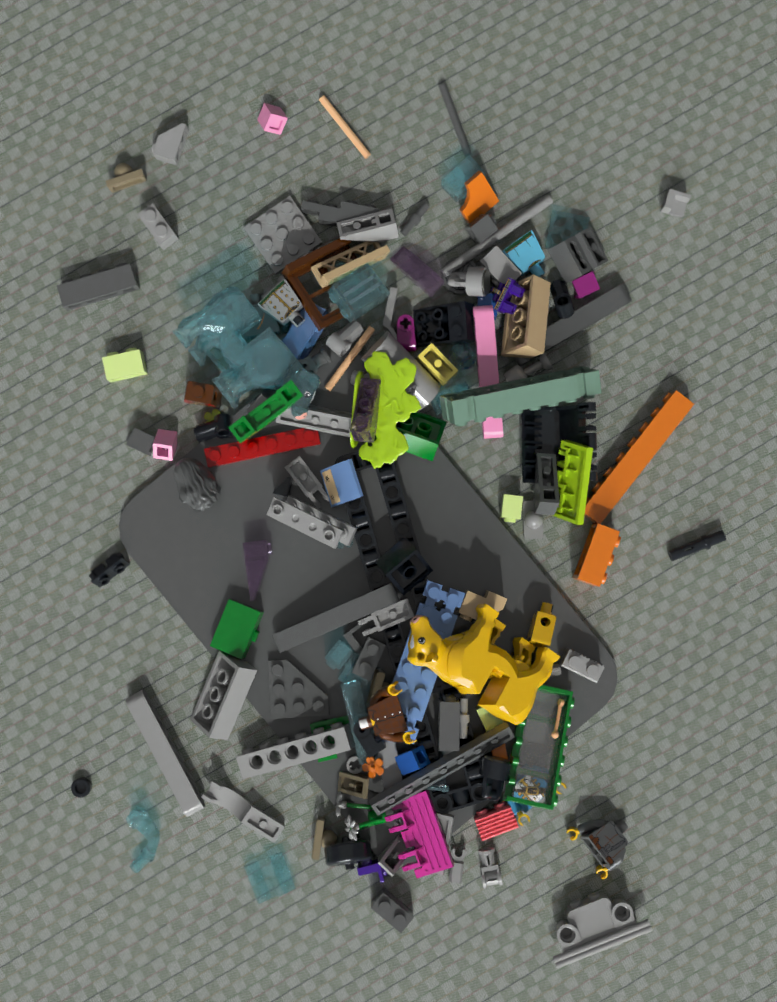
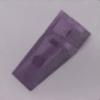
[243,540,273,601]

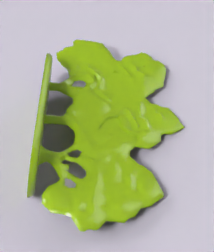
[350,351,422,469]

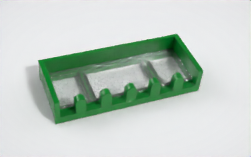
[503,685,575,810]

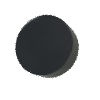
[71,777,92,798]

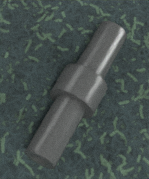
[400,202,429,236]

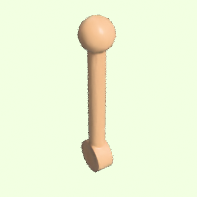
[551,698,565,739]

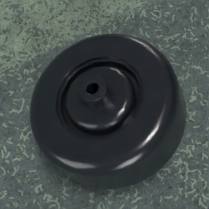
[324,837,372,870]

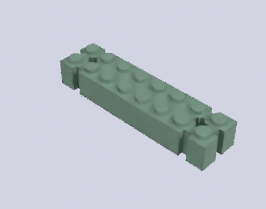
[439,366,602,426]

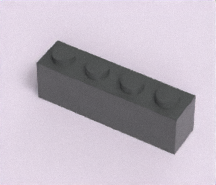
[57,263,140,311]

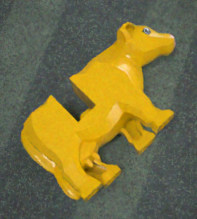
[407,604,560,725]

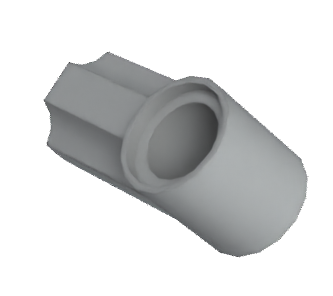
[326,320,364,357]

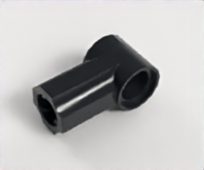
[550,279,574,319]
[194,413,232,442]

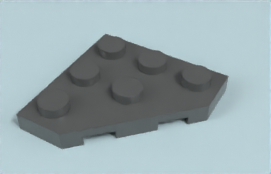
[267,659,329,719]

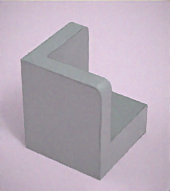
[660,189,691,218]

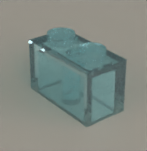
[441,155,485,202]

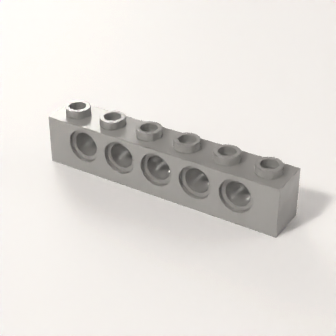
[236,722,356,779]

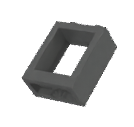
[438,694,460,751]

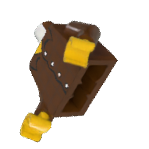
[358,681,417,744]

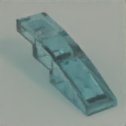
[341,680,378,764]

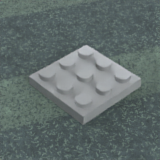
[243,196,322,275]

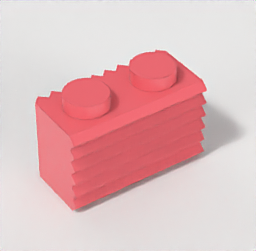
[473,801,518,841]

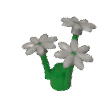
[335,791,386,841]

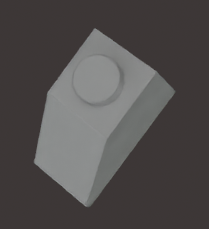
[152,123,189,166]

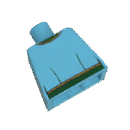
[502,230,545,277]

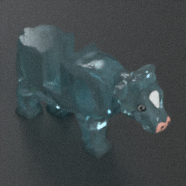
[172,286,321,420]

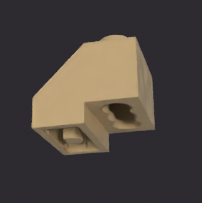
[457,590,507,622]

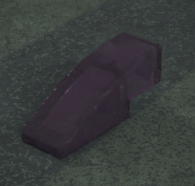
[390,246,445,298]

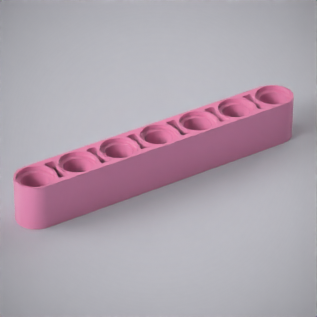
[473,305,503,439]

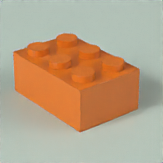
[572,523,621,587]

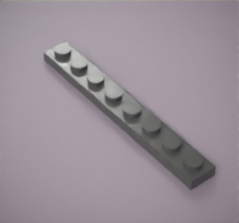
[368,721,515,816]

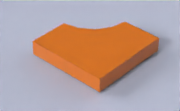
[459,171,499,224]

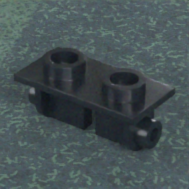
[89,551,130,587]

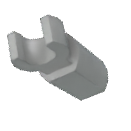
[448,847,466,883]

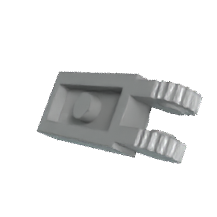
[284,456,329,509]
[357,598,414,636]

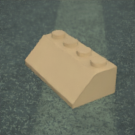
[501,274,551,358]

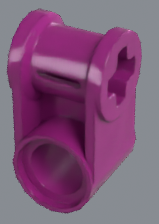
[396,314,416,352]

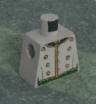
[258,279,305,328]

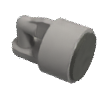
[447,267,490,297]

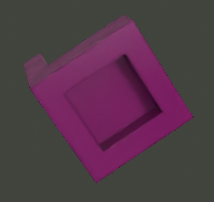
[572,271,600,299]

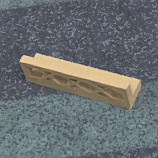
[311,241,390,288]

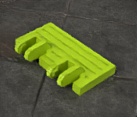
[552,440,593,525]

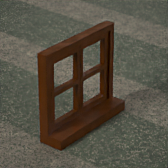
[282,238,381,331]

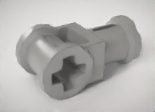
[478,847,503,889]

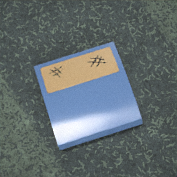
[320,459,363,507]

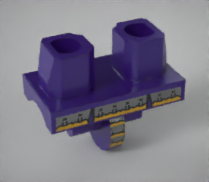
[491,277,525,314]

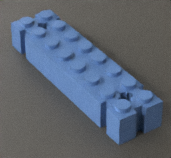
[392,580,465,744]

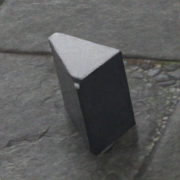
[273,477,293,497]

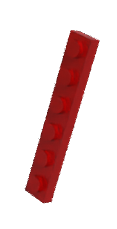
[204,428,321,468]

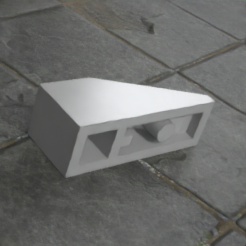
[336,208,399,242]

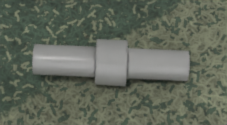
[459,698,470,739]

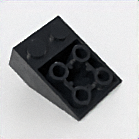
[413,301,475,348]

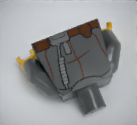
[566,819,628,879]

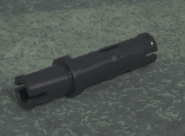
[667,530,726,561]

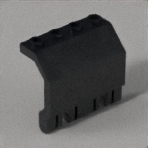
[521,402,597,484]

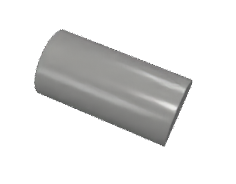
[361,331,441,411]

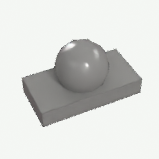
[522,501,544,539]

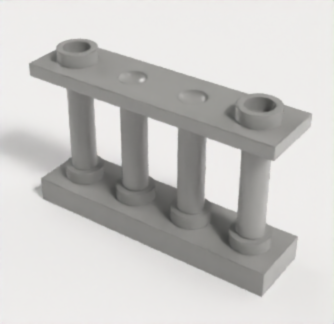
[267,495,357,549]

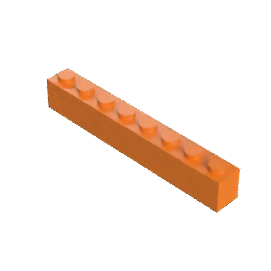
[585,390,694,524]

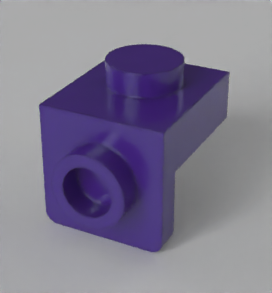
[357,859,387,883]

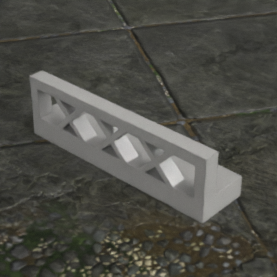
[276,402,352,437]

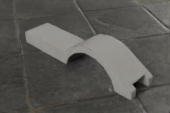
[383,287,398,340]
[201,780,285,843]

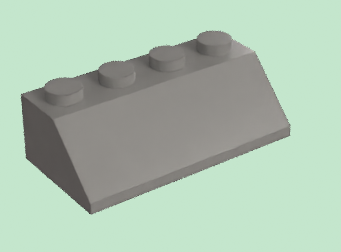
[190,651,257,740]

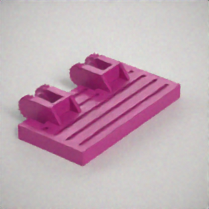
[384,789,454,878]

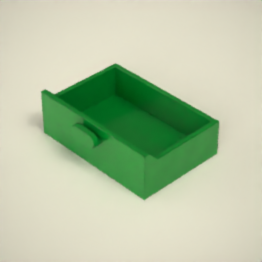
[210,599,264,659]

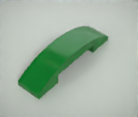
[228,380,304,443]

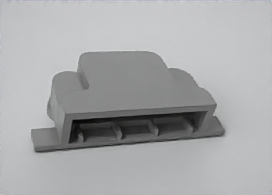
[553,892,652,969]

